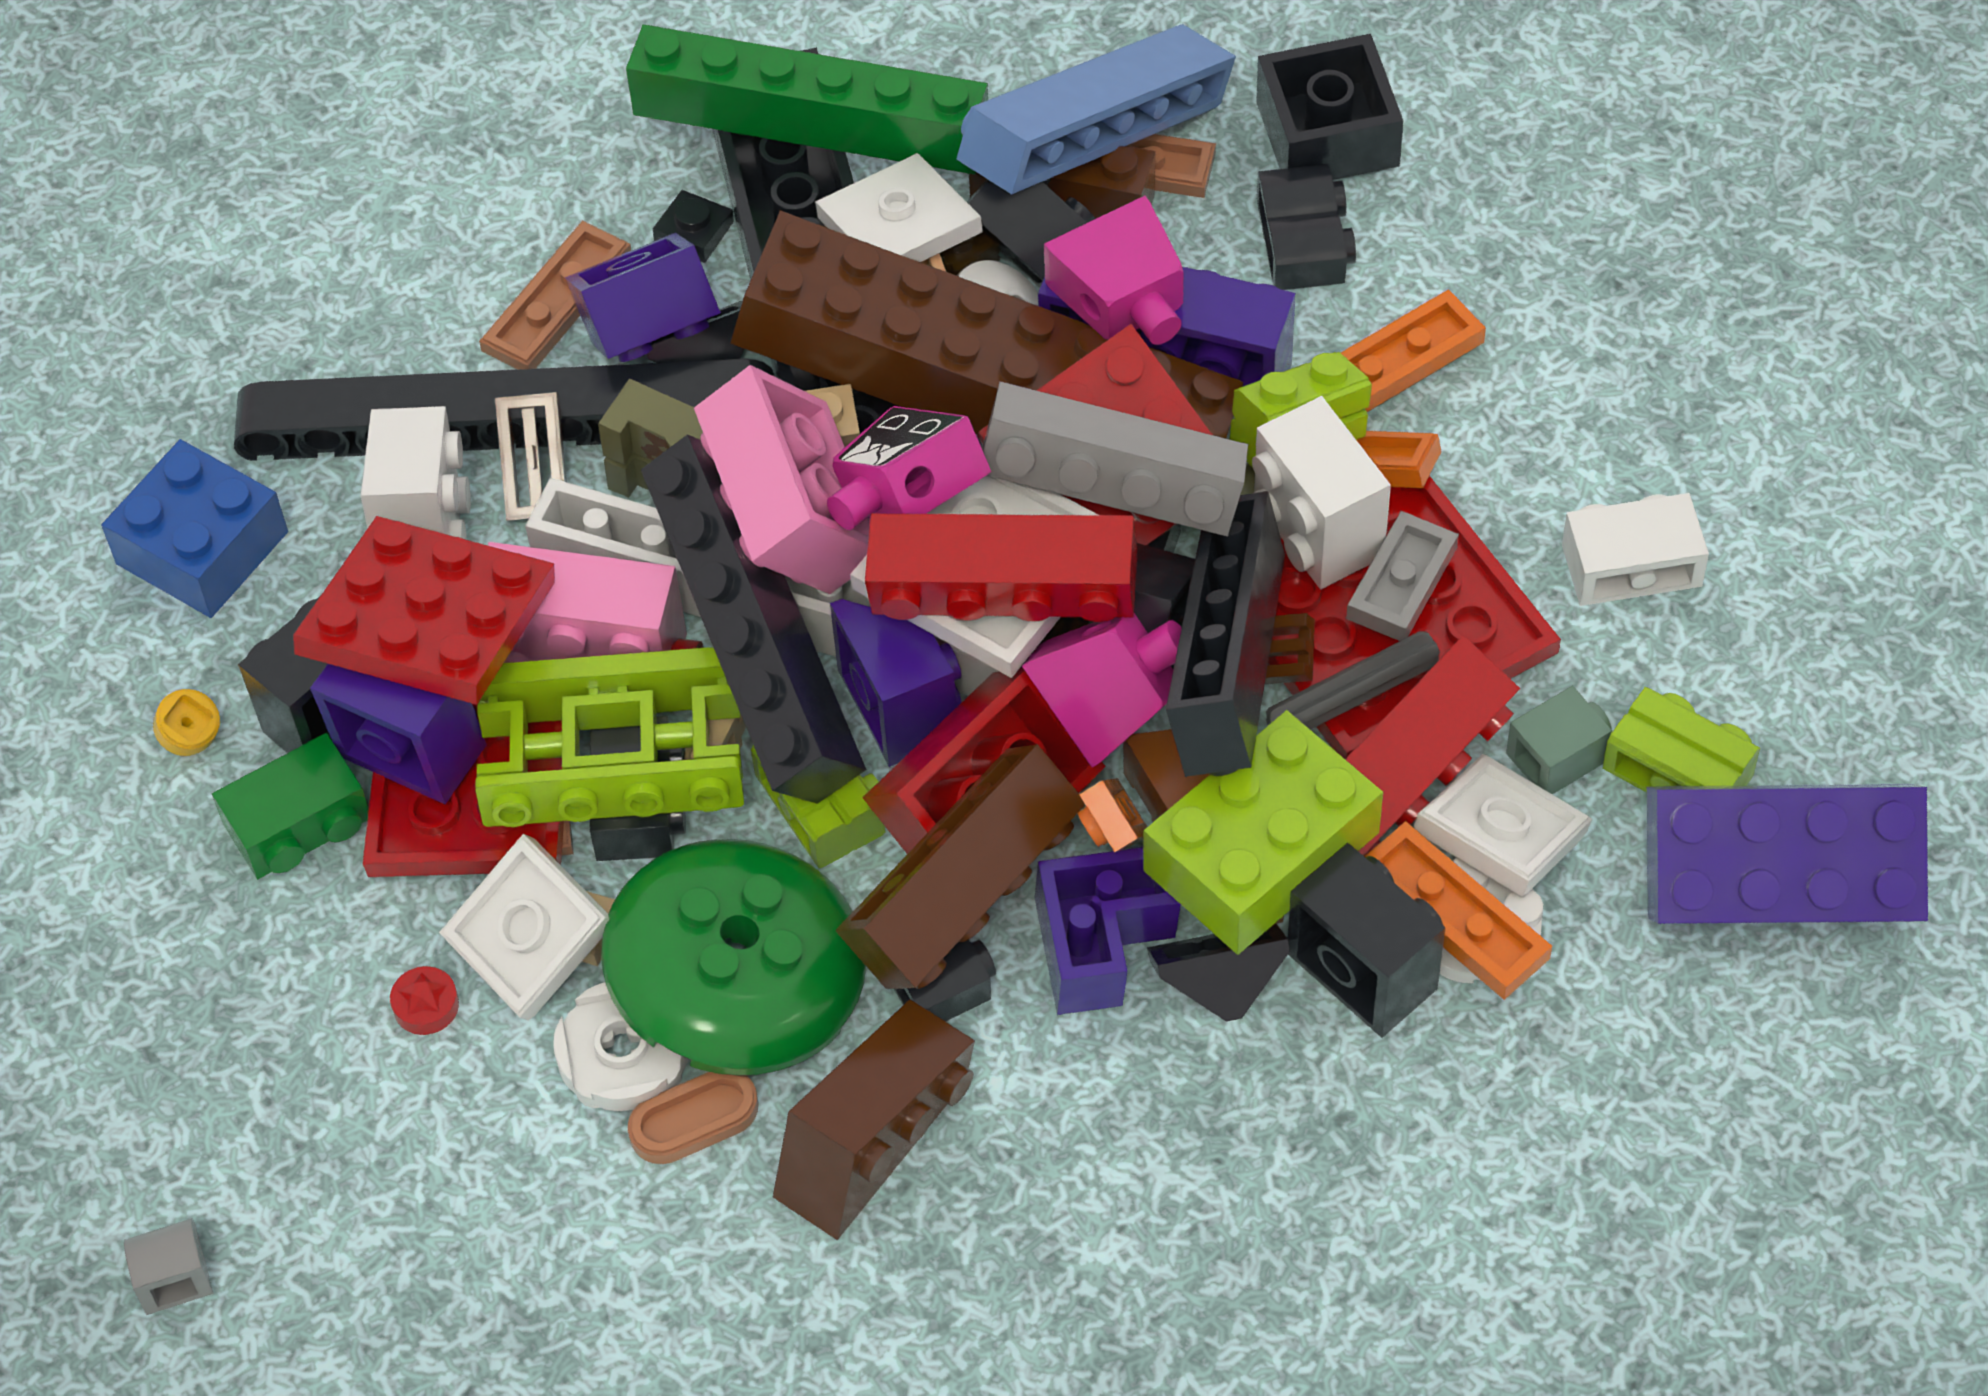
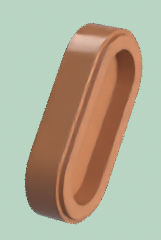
[628,1072,758,1164]

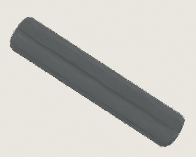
[1266,631,1440,730]

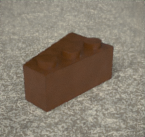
[773,999,975,1240]

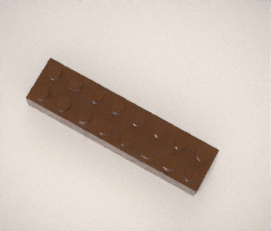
[730,211,1243,439]

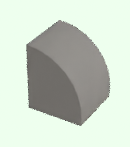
[124,1218,214,1315]

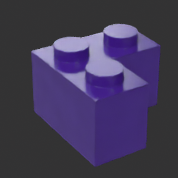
[1034,847,1181,1015]

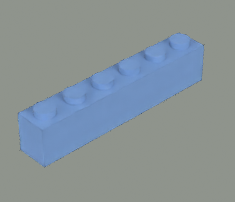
[956,24,1236,194]

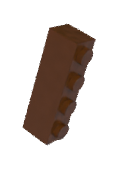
[835,744,1085,989]

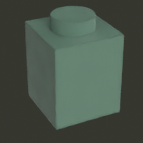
[1506,685,1612,795]

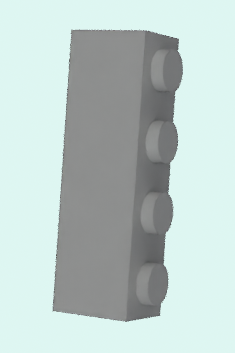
[982,382,1248,536]

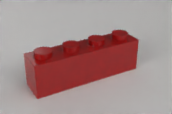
[865,513,1137,622]
[1345,635,1521,857]

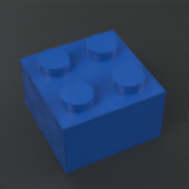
[101,439,289,618]

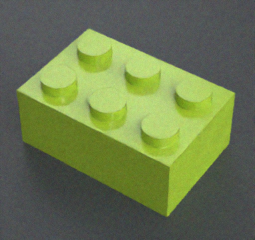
[1143,710,1383,955]

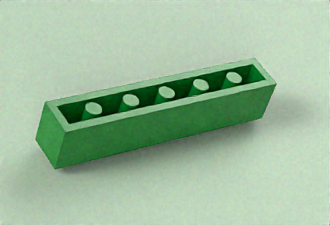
[626,24,988,175]

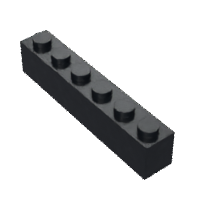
[641,434,867,804]
[1166,491,1285,777]

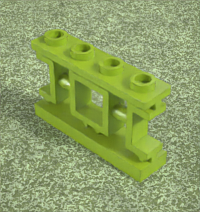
[475,647,744,827]

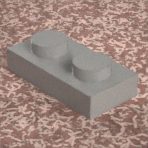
[1346,511,1459,641]

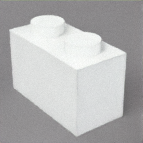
[1562,493,1709,606]

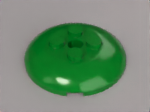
[601,839,866,1075]

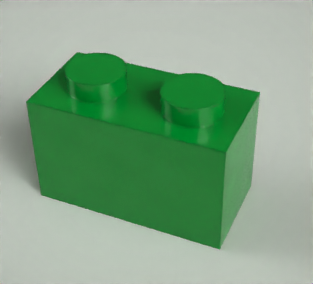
[211,733,369,880]

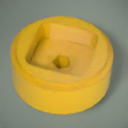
[153,689,220,756]

